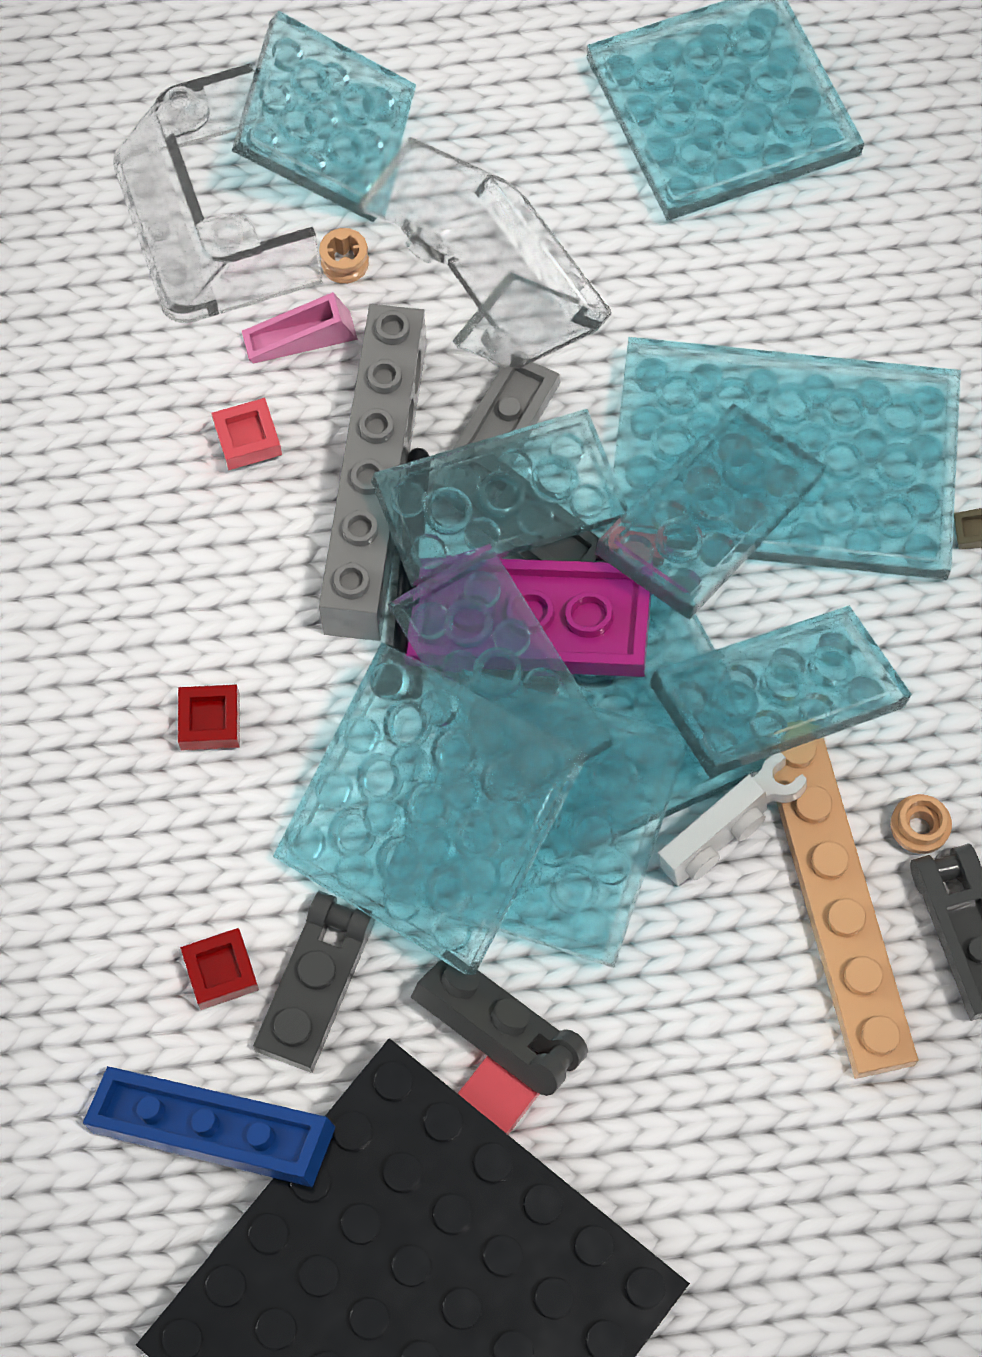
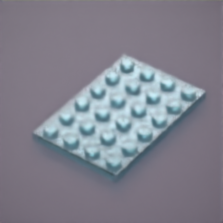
[606,337,961,580]

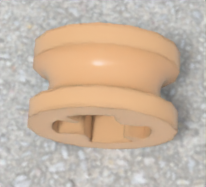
[319,228,369,284]

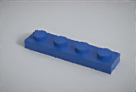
[82,1066,335,1187]

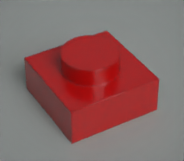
[178,684,240,750]
[180,928,259,1010]

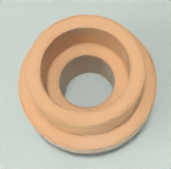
[890,794,952,854]

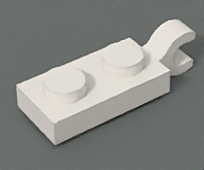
[658,752,807,887]

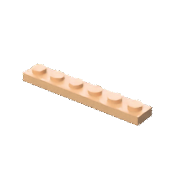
[759,719,919,1079]

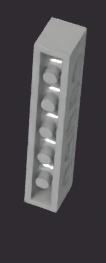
[319,304,427,641]

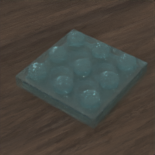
[231,11,416,222]

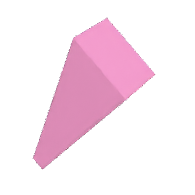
[242,292,358,364]

